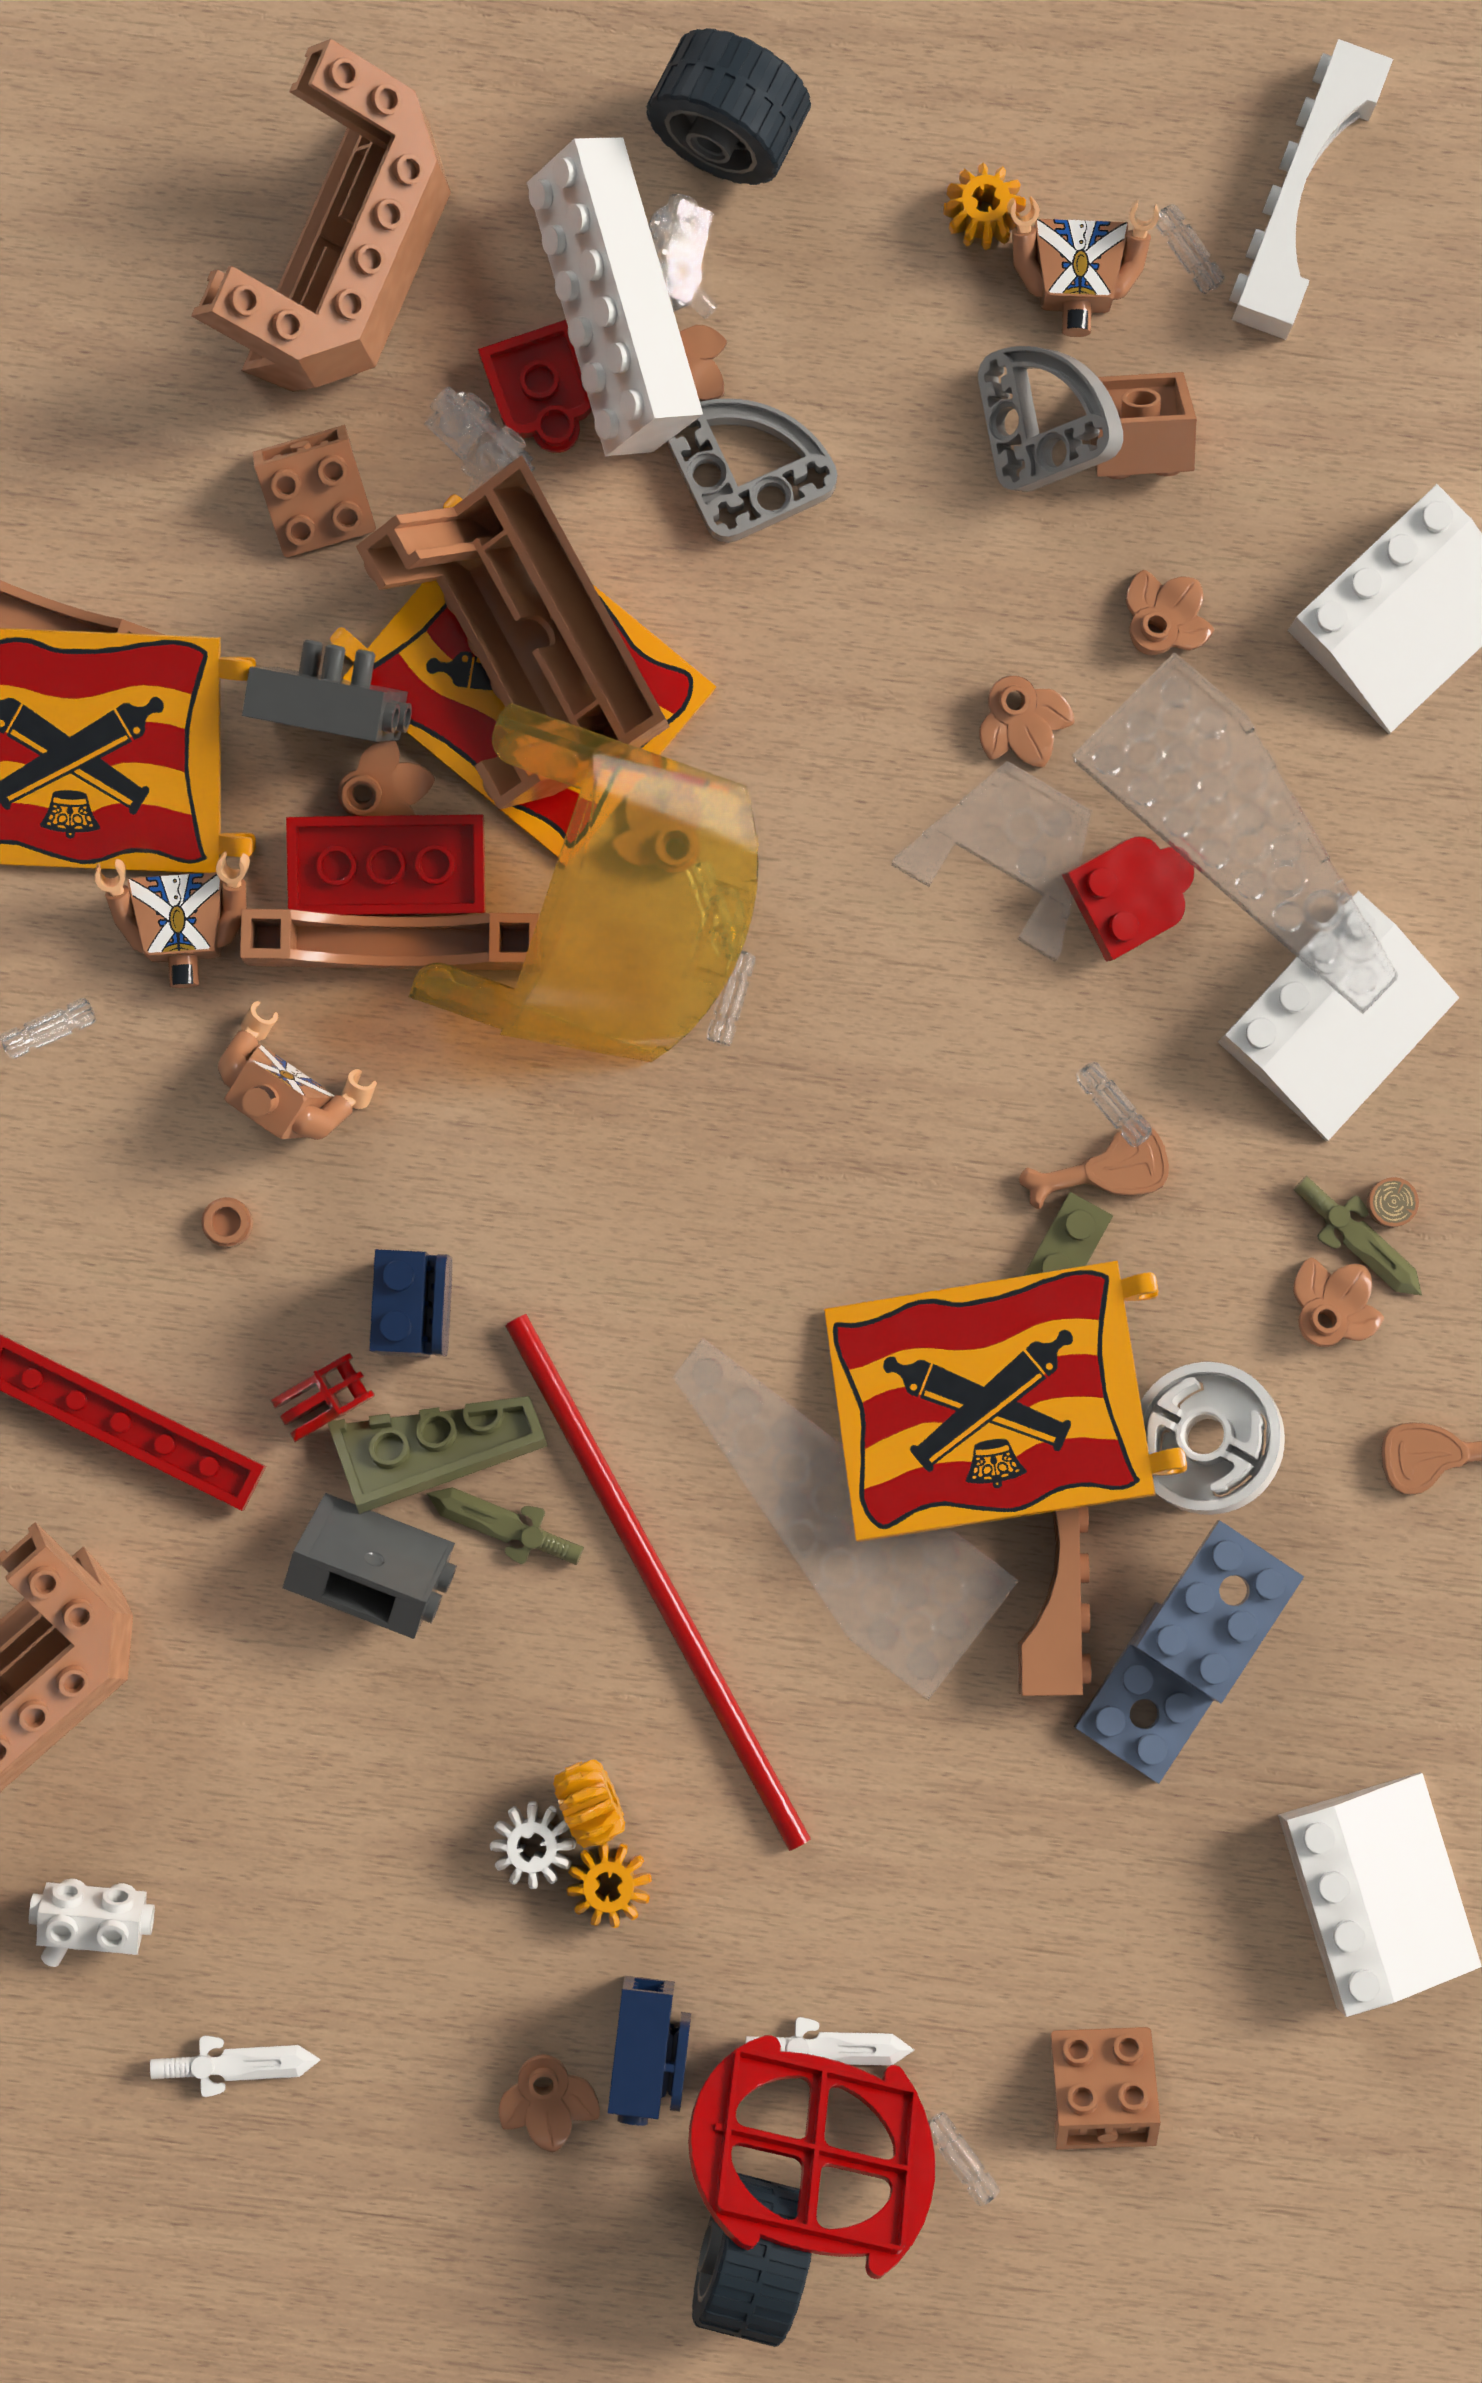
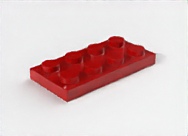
[286,814,486,915]

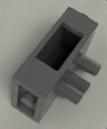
[242,640,412,742]
[283,1493,457,1639]

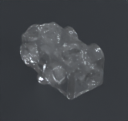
[649,194,718,319]
[424,386,535,496]

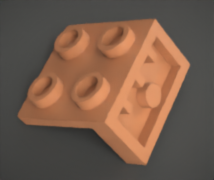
[252,425,376,557]
[1051,2027,1161,2150]

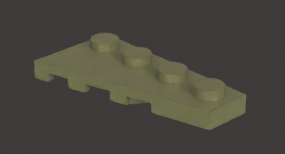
[328,1396,547,1514]

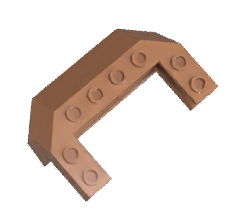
[191,39,451,392]
[356,455,670,810]
[0,1522,133,1792]

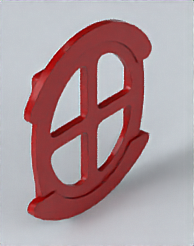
[688,2035,935,2279]

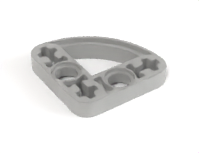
[978,346,1123,492]
[667,399,837,543]

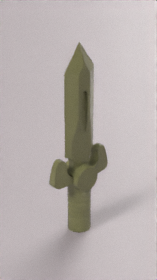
[1293,1176,1422,1296]
[426,1487,584,1565]

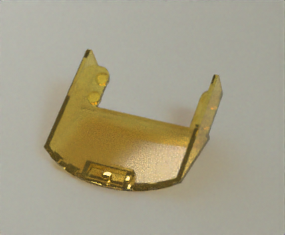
[408,703,759,1062]

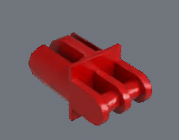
[270,1353,375,1442]

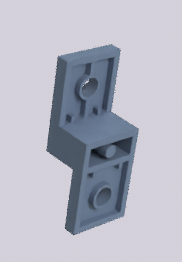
[1074,1520,1304,1784]

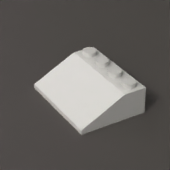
[1288,484,1482,734]
[1218,891,1459,1141]
[1278,1772,1482,2017]

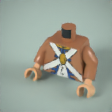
[1007,196,1159,337]
[95,851,250,988]
[218,1001,377,1140]

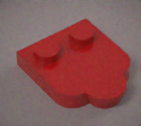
[478,319,592,453]
[1062,836,1194,962]

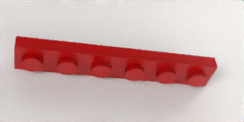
[0,1334,267,1511]

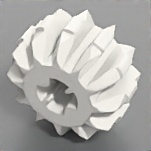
[490,1801,576,1889]

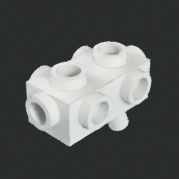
[29,1879,155,1967]

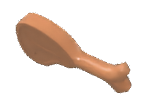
[1019,1124,1169,1209]
[1381,1422,1482,1495]

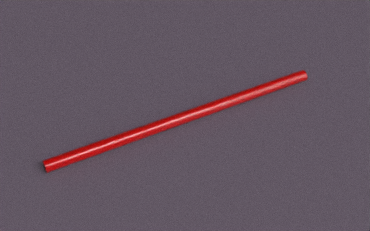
[505,1314,811,1851]

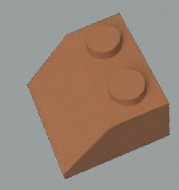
[1091,372,1197,479]

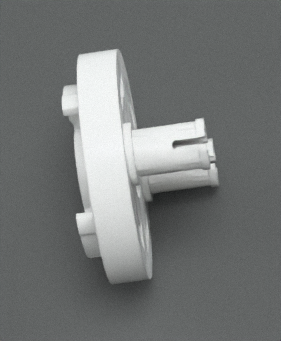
[1141,1362,1285,1515]

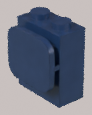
[369,1249,452,1358]
[608,1975,691,2126]

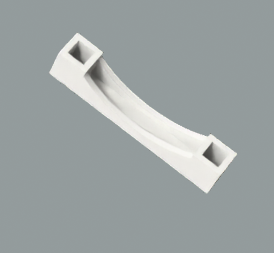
[1229,39,1393,340]

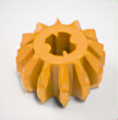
[943,162,1026,250]
[553,1759,625,1848]
[567,1842,652,1928]

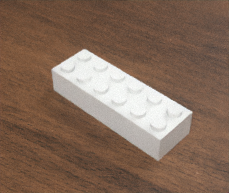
[527,137,703,456]

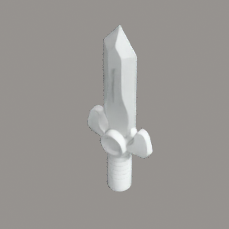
[745,2017,914,2066]
[150,2035,321,2097]

